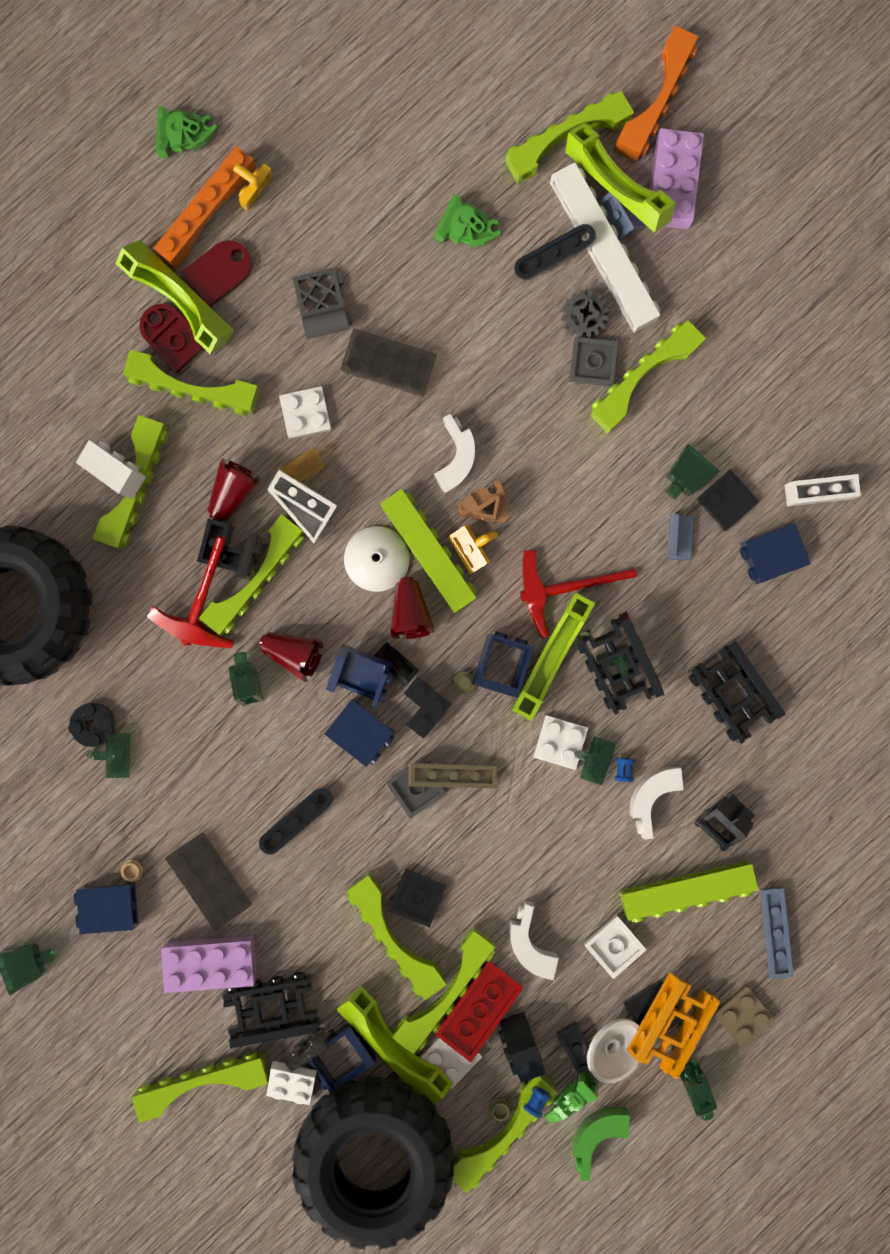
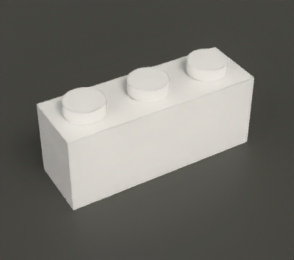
[76,440,146,499]
[785,474,861,507]

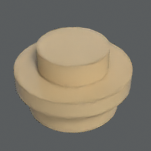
[121,860,143,882]

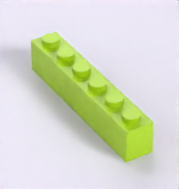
[380,489,477,614]
[619,861,758,923]

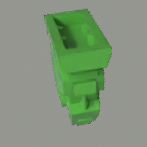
[155,106,218,158]
[435,194,501,248]
[544,1070,598,1123]

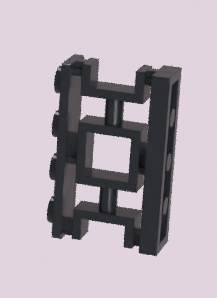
[576,611,665,715]
[688,640,786,744]
[221,972,321,1049]

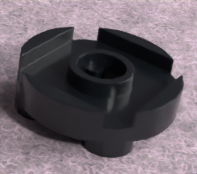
[68,703,115,747]

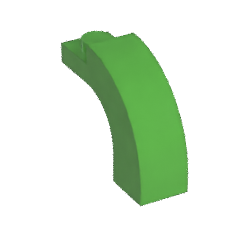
[571,1107,630,1181]

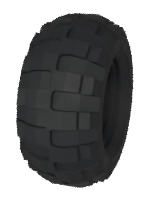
[0,525,93,686]
[292,1077,454,1250]

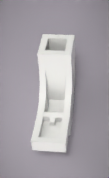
[434,414,475,496]
[630,766,684,840]
[509,900,559,980]

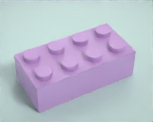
[650,128,704,230]
[161,935,258,993]

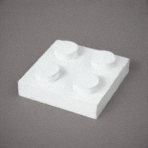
[279,386,332,440]
[533,715,588,770]
[583,914,646,979]
[420,1037,482,1089]
[267,1061,317,1105]

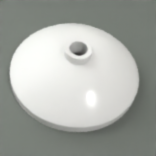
[344,526,410,592]
[587,1019,640,1083]

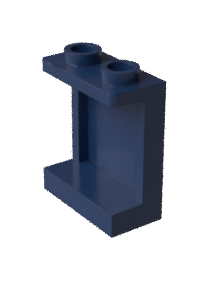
[740,523,811,584]
[326,644,394,708]
[324,699,395,767]
[74,882,138,934]

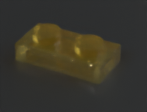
[277,446,326,482]

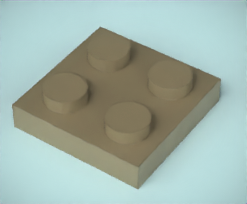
[714,984,776,1049]

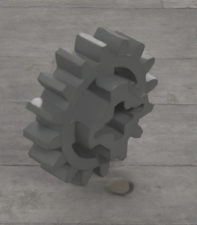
[561,290,609,338]

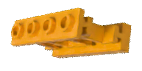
[626,972,720,1079]

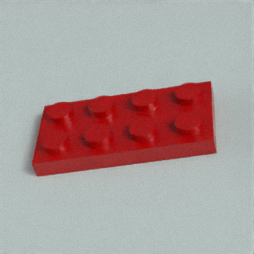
[435,961,523,1063]

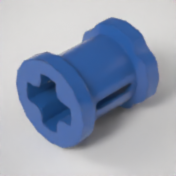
[614,758,636,782]
[523,1086,551,1118]

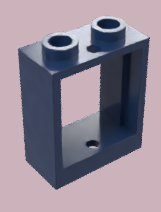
[472,631,534,698]
[306,1023,376,1093]

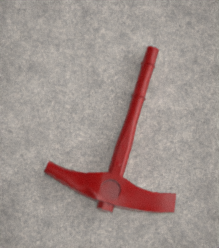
[147,535,234,649]
[520,550,637,639]

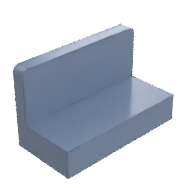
[598,192,646,240]
[667,513,693,561]

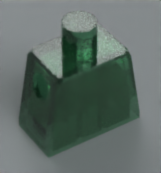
[665,444,720,500]
[229,652,264,706]
[0,943,54,995]
[679,1060,717,1121]

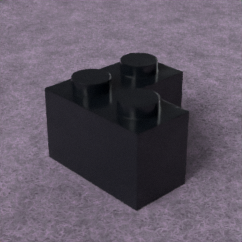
[197,519,250,574]
[403,676,452,739]
[498,1012,546,1083]

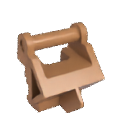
[458,480,509,523]

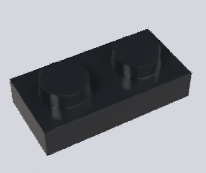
[374,642,420,687]
[556,1021,589,1074]

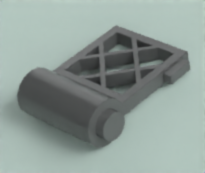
[292,267,353,340]

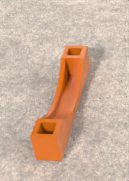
[614,25,699,162]
[153,146,257,270]

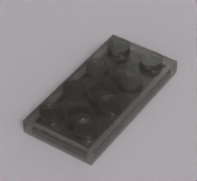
[340,328,437,397]
[165,832,252,931]

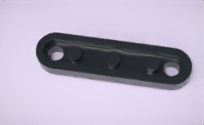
[514,224,597,280]
[259,788,332,855]

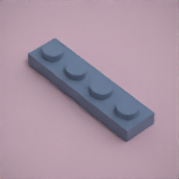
[760,887,794,979]

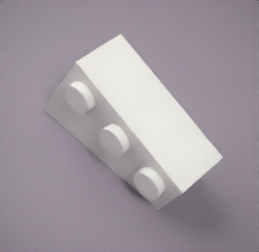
[267,469,337,543]

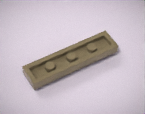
[408,763,497,789]

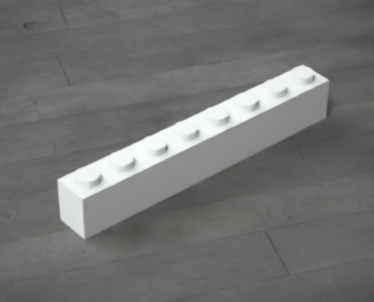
[550,162,660,333]

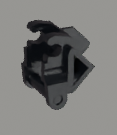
[694,791,755,852]

